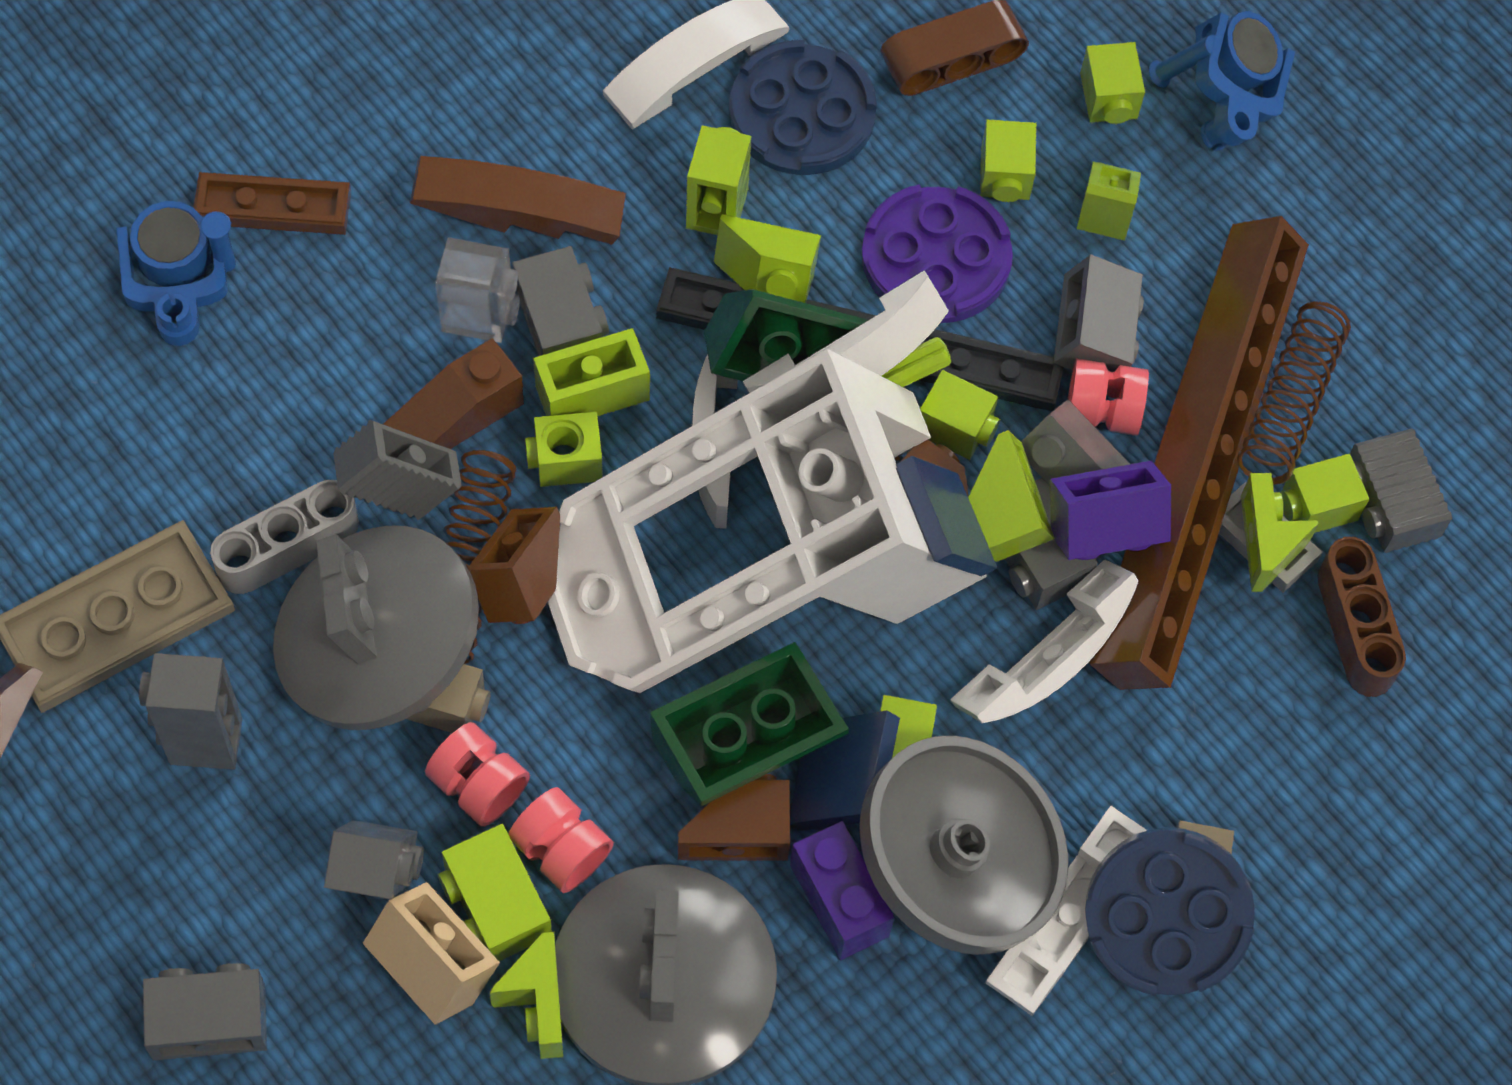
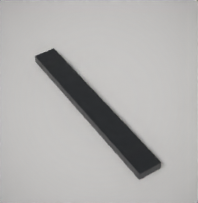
[656,267,1064,412]

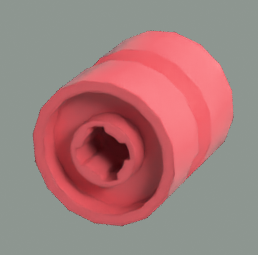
[1067,358,1149,436]
[425,722,530,827]
[508,787,614,893]

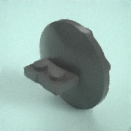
[273,525,479,730]
[555,864,777,1085]

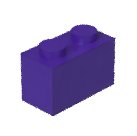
[1050,460,1171,560]
[790,821,895,961]

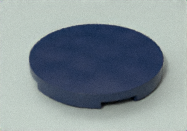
[729,40,877,175]
[1085,828,1255,996]

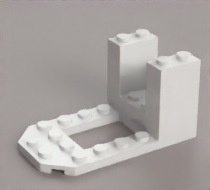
[548,349,987,693]

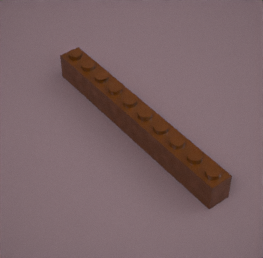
[1089,216,1309,690]

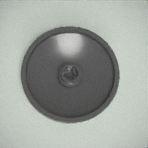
[860,736,1068,955]

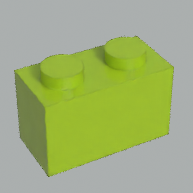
[686,125,751,235]
[533,328,650,416]
[438,823,552,961]

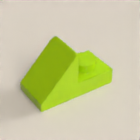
[1241,473,1319,592]
[490,932,563,1059]

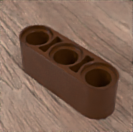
[880,0,1029,96]
[1317,537,1406,697]

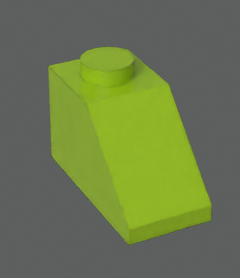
[714,214,821,303]
[968,430,1055,562]

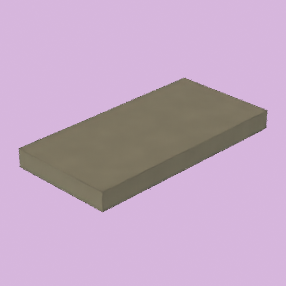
[0,520,235,713]

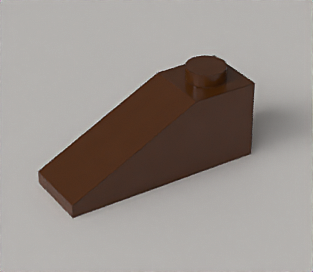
[383,338,524,449]

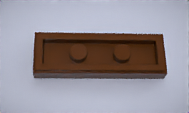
[194,172,351,235]

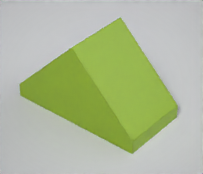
[1076,161,1141,241]

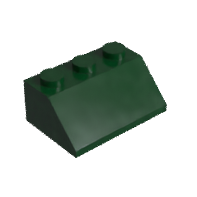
[704,289,869,381]
[650,642,849,806]

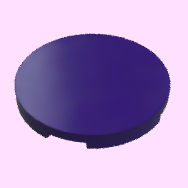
[862,184,1013,323]

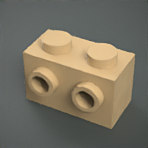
[363,882,500,1025]

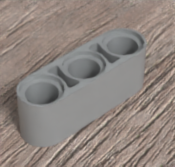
[210,480,359,594]

